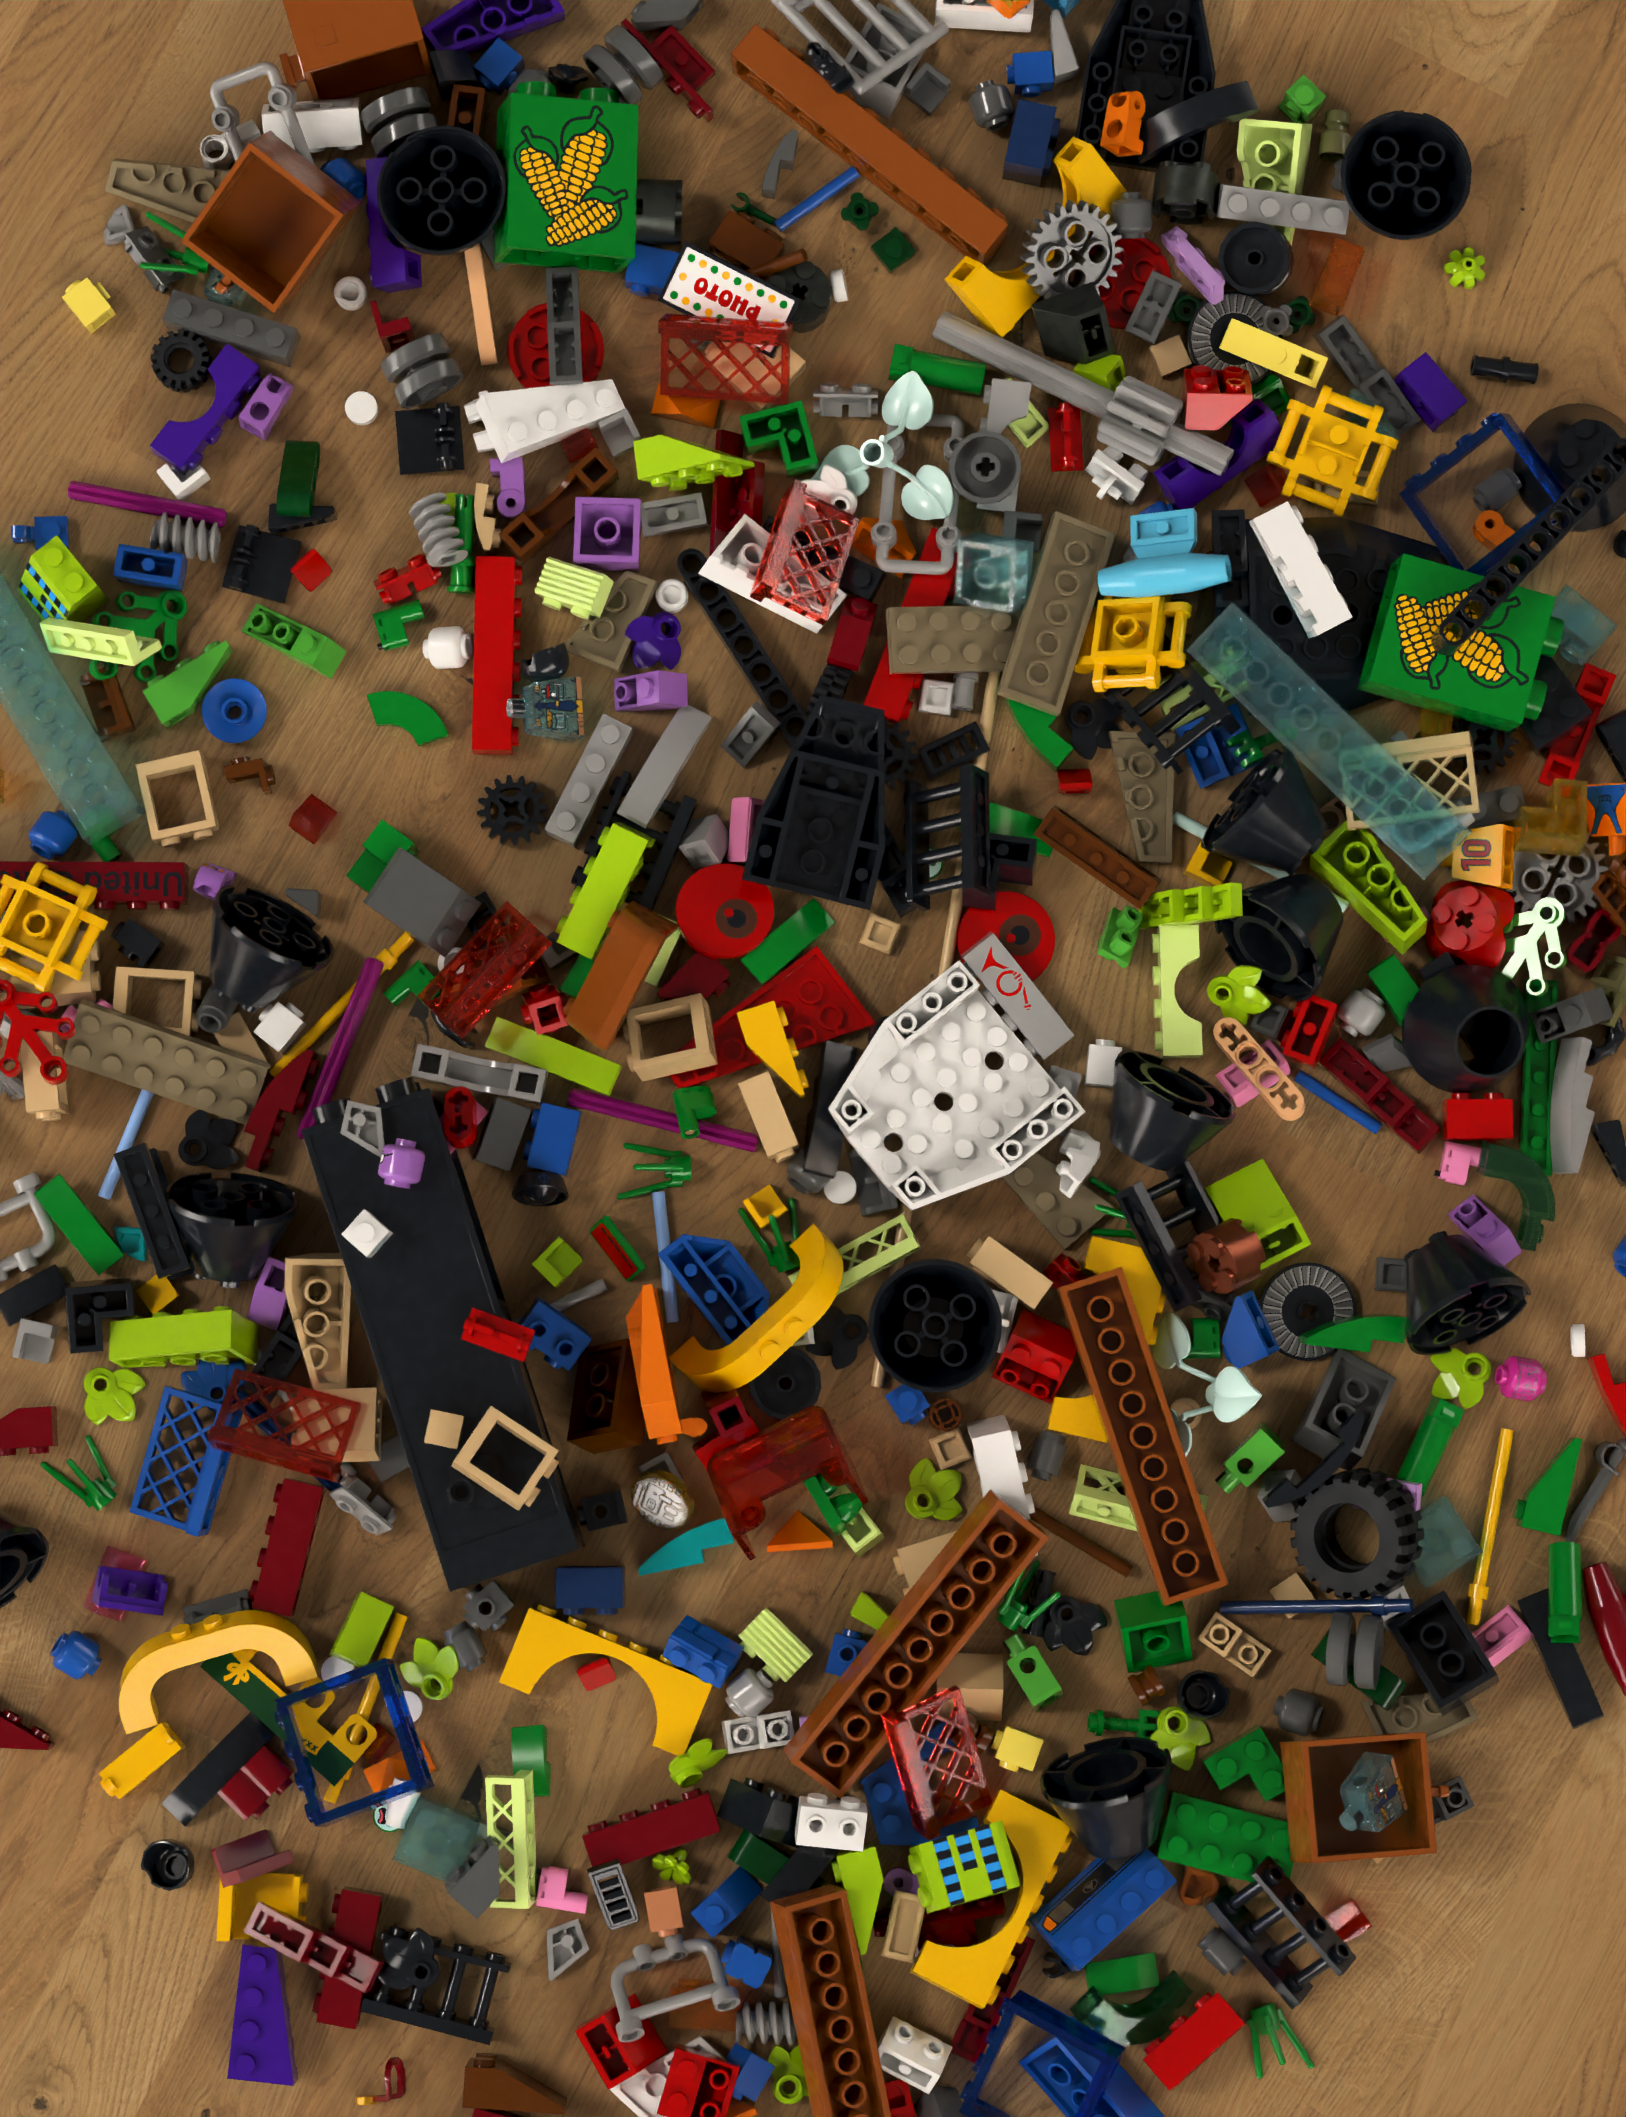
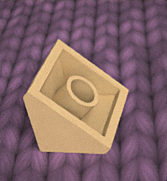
[935,1653,1004,1721]

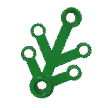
[89,590,187,683]

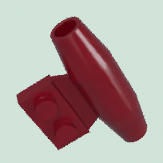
[1582,1561,1626,1696]

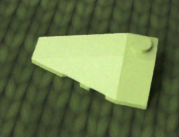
[1236,118,1312,246]

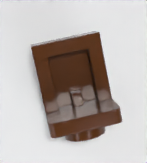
[224,756,276,795]

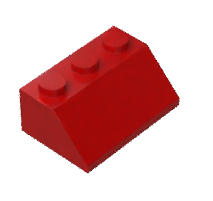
[1143,1992,1246,2091]

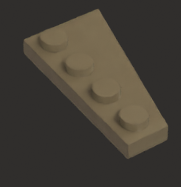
[105,158,230,223]
[1109,731,1175,864]

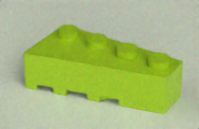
[1309,811,1427,955]
[555,822,656,960]
[109,1306,258,1368]

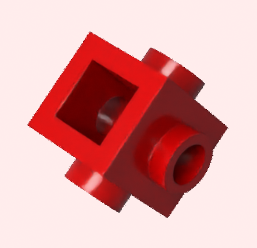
[520,984,568,1035]

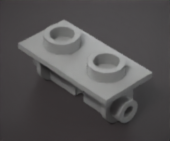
[813,383,878,418]
[328,1474,397,1535]

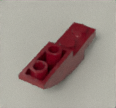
[244,1049,320,1173]

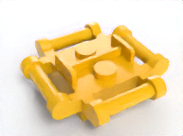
[1266,384,1399,517]
[1074,594,1192,692]
[0,862,108,993]

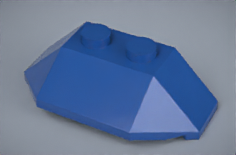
[658,1234,770,1346]

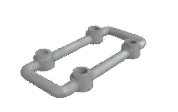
[210,62,315,165]
[871,414,965,575]

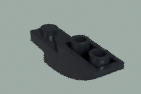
[763,516,886,603]

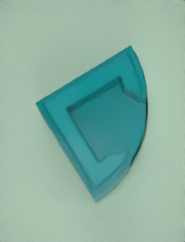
[114,1226,147,1261]

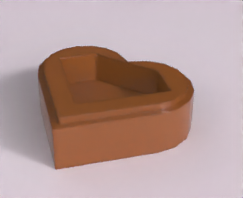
[1178,1865,1220,1906]

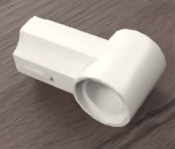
[200,119,261,170]

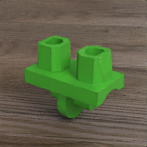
[1097,906,1143,969]

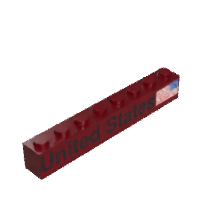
[0,861,189,911]

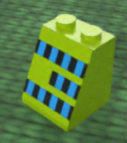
[18,535,109,622]
[908,1820,1021,1914]

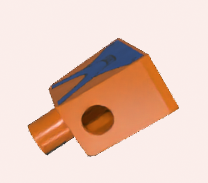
[1581,782,1626,855]

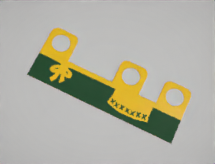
[200,1649,377,1786]

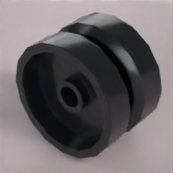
[1218,221,1295,296]
[749,1347,821,1420]

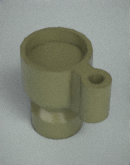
[1318,109,1353,162]

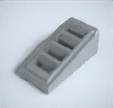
[1049,9,1079,85]

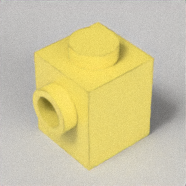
[62,278,116,334]
[991,1725,1044,1772]

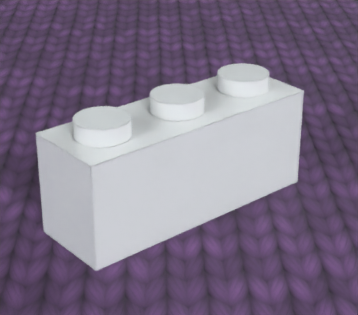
[934,0,1034,33]
[261,97,364,153]

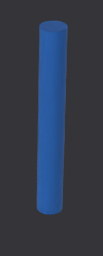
[774,166,859,232]
[1293,1070,1382,1135]

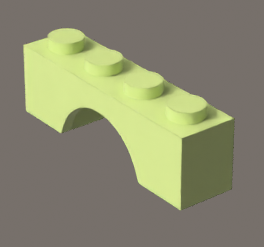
[1151,924,1203,1059]

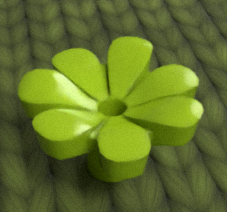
[1443,247,1485,289]
[651,1848,691,1885]

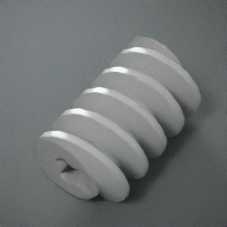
[409,492,468,567]
[150,512,221,564]
[736,2001,797,2045]

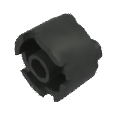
[1152,161,1219,225]
[636,179,682,245]
[769,261,831,333]

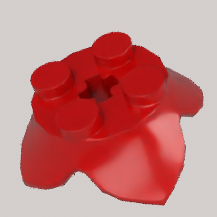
[1425,880,1515,968]

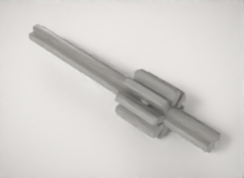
[932,311,1234,476]

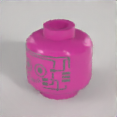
[1495,1356,1547,1401]

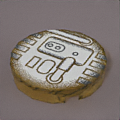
[631,1470,695,1530]

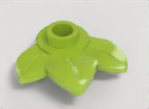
[1207,965,1271,1025]
[1430,1348,1491,1409]
[83,1367,146,1425]
[905,1458,963,1521]
[399,1637,459,1700]
[1149,1706,1211,1771]
[668,1738,728,1788]
[768,2045,809,2104]

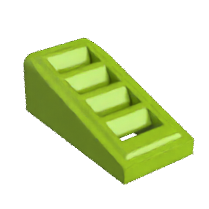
[850,1591,889,1630]

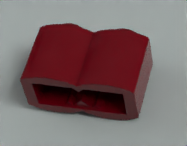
[1564,908,1621,976]
[218,1743,294,1821]

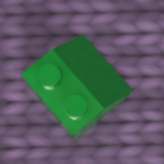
[1114,1591,1193,1673]

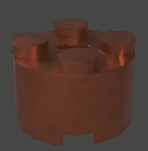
[1187,1218,1266,1294]

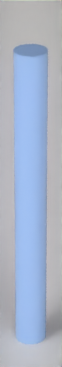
[98,1089,154,1200]
[652,1191,679,1323]

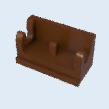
[80,666,136,742]

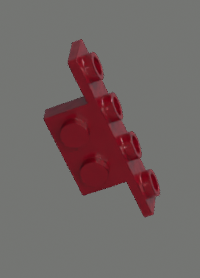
[621,18,715,122]
[709,429,765,556]
[873,1893,1006,1958]

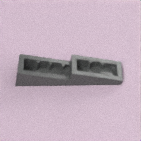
[545,267,583,385]
[1313,315,1421,439]

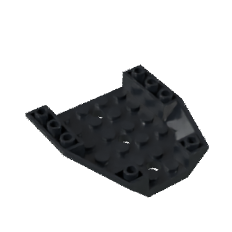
[1245,517,1442,715]

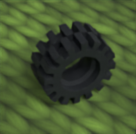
[151,329,212,393]
[805,663,853,716]

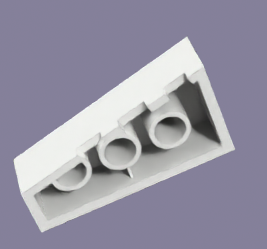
[475,379,625,463]
[1249,501,1353,638]
[698,514,847,634]
[966,1415,1038,1556]

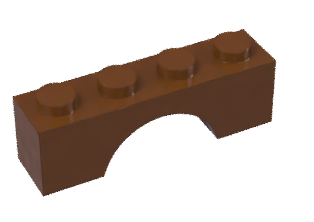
[499,447,619,564]

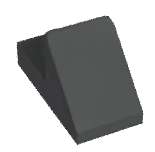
[721,701,781,768]

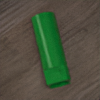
[888,344,987,396]
[1395,1396,1465,1497]
[1548,1541,1582,1643]

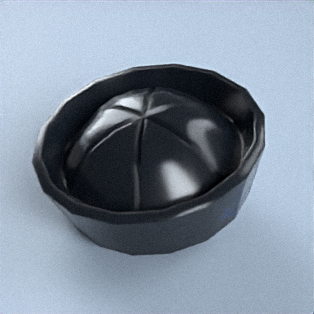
[512,1172,569,1206]

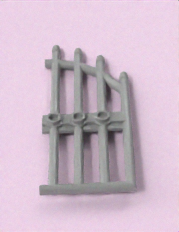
[770,0,949,96]

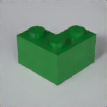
[739,400,818,478]
[346,819,419,893]
[1200,1725,1285,1802]

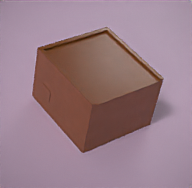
[279,0,432,101]
[181,130,363,313]
[1280,1732,1449,1863]

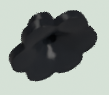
[548,64,589,93]

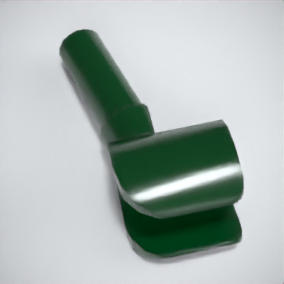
[731,192,776,225]

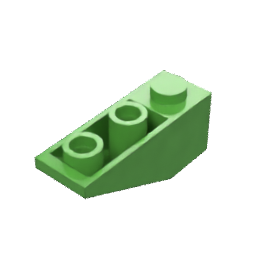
[241,603,347,679]
[142,640,233,729]

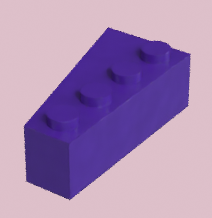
[421,0,565,54]
[227,1938,298,2086]

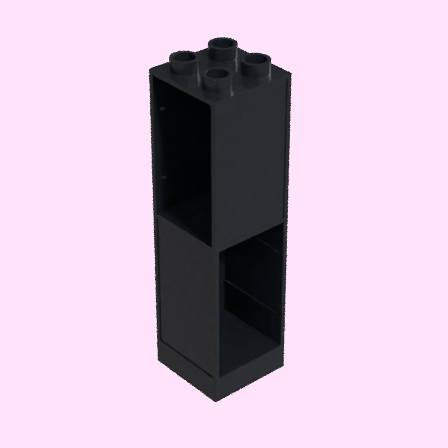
[301,1077,585,1592]

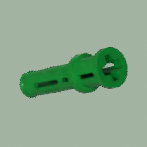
[447,494,476,594]

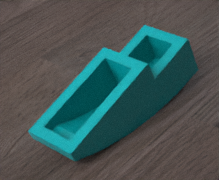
[638,1517,734,1576]

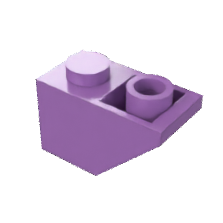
[614,670,688,712]
[1448,1194,1522,1265]
[247,1257,289,1331]

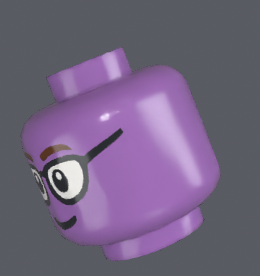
[378,1138,425,1189]

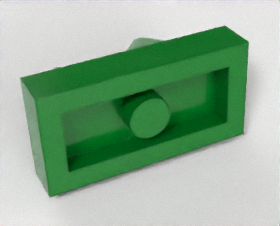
[799,1467,866,1536]

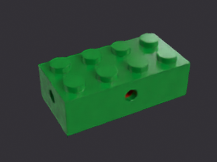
[1154,1790,1294,1882]

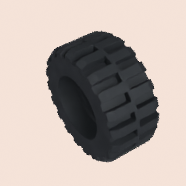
[1290,1468,1424,1600]

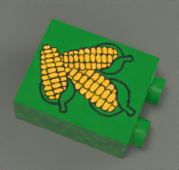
[494,81,638,274]
[1358,553,1564,732]

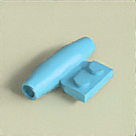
[1098,508,1232,598]

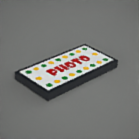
[658,241,802,358]

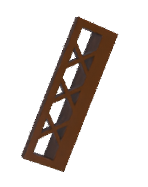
[1033,805,1161,910]

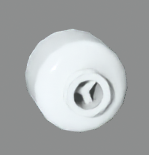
[423,626,473,669]

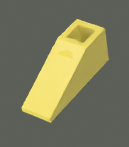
[1219,318,1328,388]

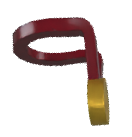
[356,2057,406,2105]

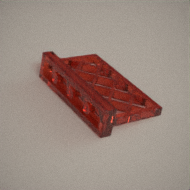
[658,314,793,404]
[749,479,860,625]
[417,901,552,1039]
[207,1368,361,1483]
[881,1685,992,1841]

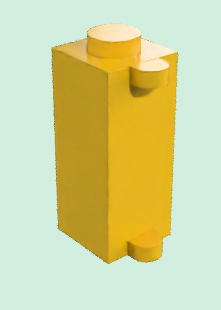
[98,1721,186,1799]

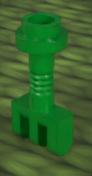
[1227,718,1299,769]
[1087,1709,1161,1739]

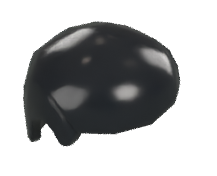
[520,642,570,683]
[1177,1670,1230,1721]
[141,1839,195,1891]

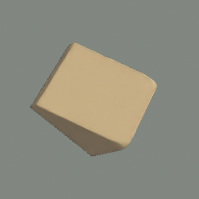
[1269,1572,1316,1619]

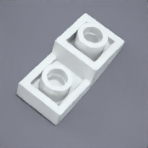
[721,1710,794,1754]

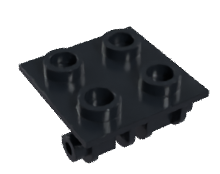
[395,403,465,475]
[221,524,302,604]

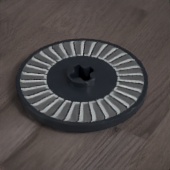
[1187,291,1282,385]
[1259,1262,1356,1361]

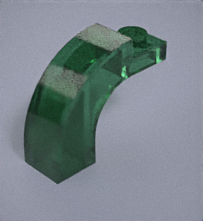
[1477,1140,1555,1251]
[1070,1970,1193,2046]

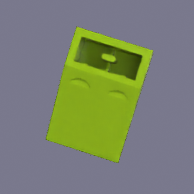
[633,435,755,491]
[1204,1158,1311,1270]
[831,1841,884,1955]

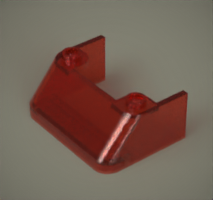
[707,1406,869,1560]

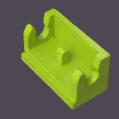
[329,1591,394,1668]

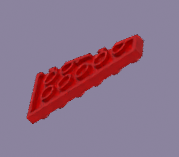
[669,946,875,1088]

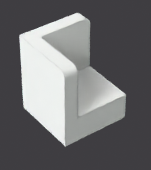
[156,464,211,501]

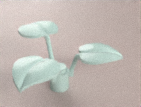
[811,371,954,520]
[1152,1312,1262,1457]

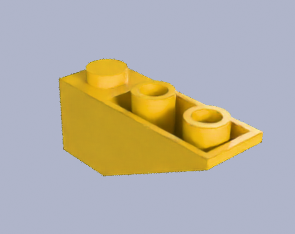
[737,1001,809,1098]

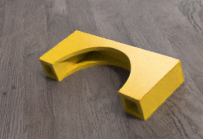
[944,136,1127,338]
[1046,1236,1166,1443]
[499,1604,712,1756]
[910,1789,1073,2009]

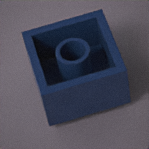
[1002,99,1061,187]
[556,1566,625,1615]

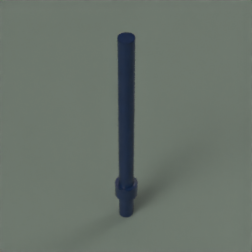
[1220,1596,1414,1616]

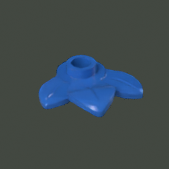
[181,1359,247,1412]

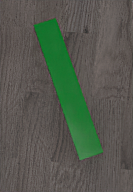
[1518,979,1559,1177]

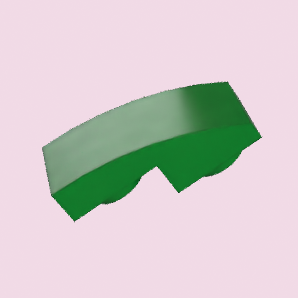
[511,1724,551,1798]
[1084,1953,1160,1997]

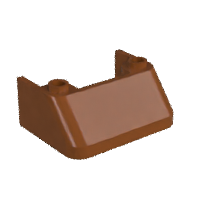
[562,901,678,1051]

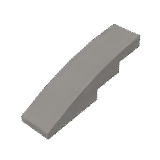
[617,704,712,829]
[1550,1037,1595,1174]

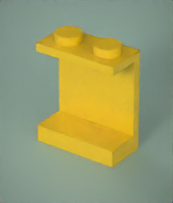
[216,1873,309,1942]

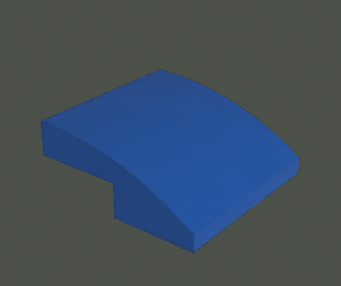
[1175,703,1258,789]

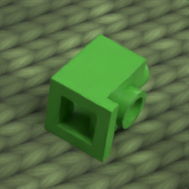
[1277,74,1327,123]

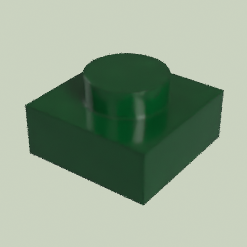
[870,227,916,274]

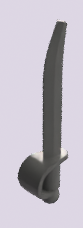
[1566,1438,1626,1542]

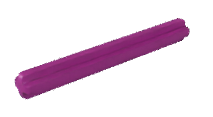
[68,481,227,528]

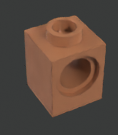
[644,1884,684,1937]

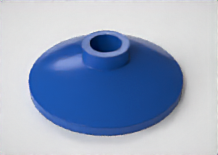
[202,678,267,743]

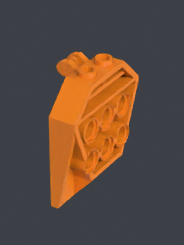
[626,1284,709,1445]

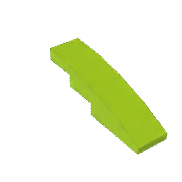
[1138,882,1243,929]
[485,1017,622,1096]

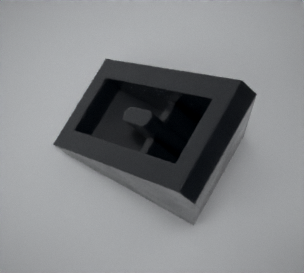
[429,50,478,101]

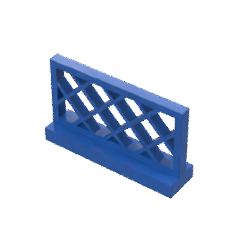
[129,1386,244,1537]

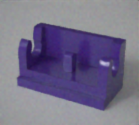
[1394,352,1467,432]
[92,1565,168,1616]

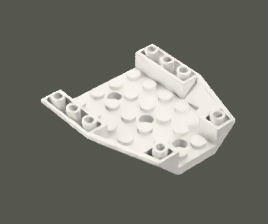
[828,960,1086,1210]

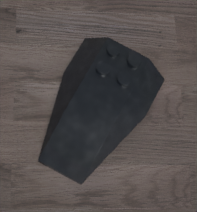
[742,695,885,910]

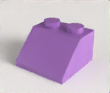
[573,497,641,571]

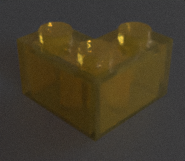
[1513,778,1587,856]

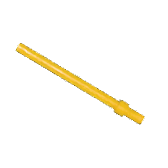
[268,932,415,1078]
[1466,1428,1514,1626]
[324,1612,408,1804]

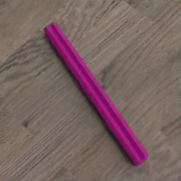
[297,957,384,1140]
[568,1088,759,1152]

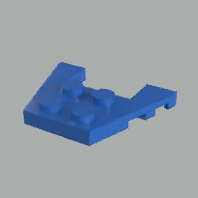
[861,1720,979,1845]

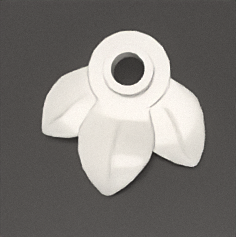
[795,465,858,526]

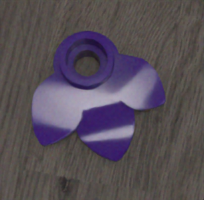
[625,612,681,670]

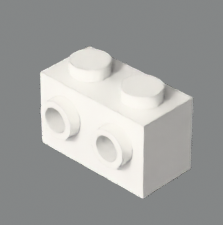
[795,1793,868,1852]
[877,2016,952,2094]

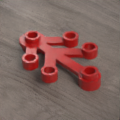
[0,979,76,1085]

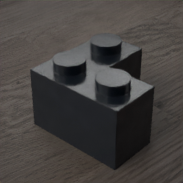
[962,833,1037,911]
[64,1277,134,1354]
[717,1777,800,1848]

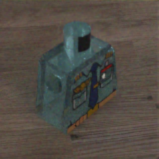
[506,676,584,742]
[1339,1752,1408,1832]

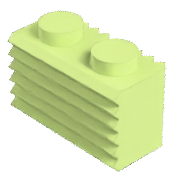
[535,557,614,620]
[738,1607,813,1683]

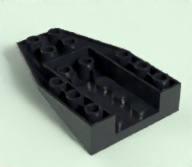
[1075,0,1216,172]

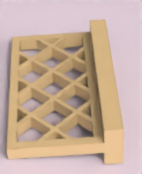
[1338,731,1480,831]

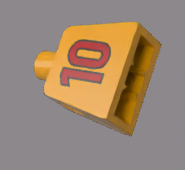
[1437,824,1515,890]

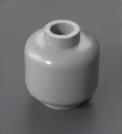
[1337,987,1385,1037]
[725,1668,775,1718]

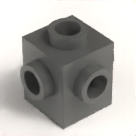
[463,1580,517,1632]

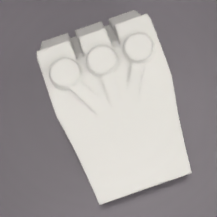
[1056,1128,1101,1198]

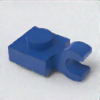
[11,516,69,551]

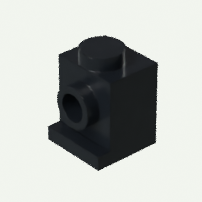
[111,918,165,968]
[577,1490,628,1531]

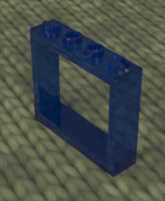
[1399,412,1576,576]
[274,1658,434,1828]
[959,1989,1126,2117]

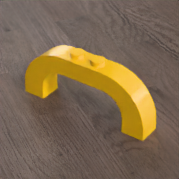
[669,1223,844,1393]
[119,1610,318,1734]

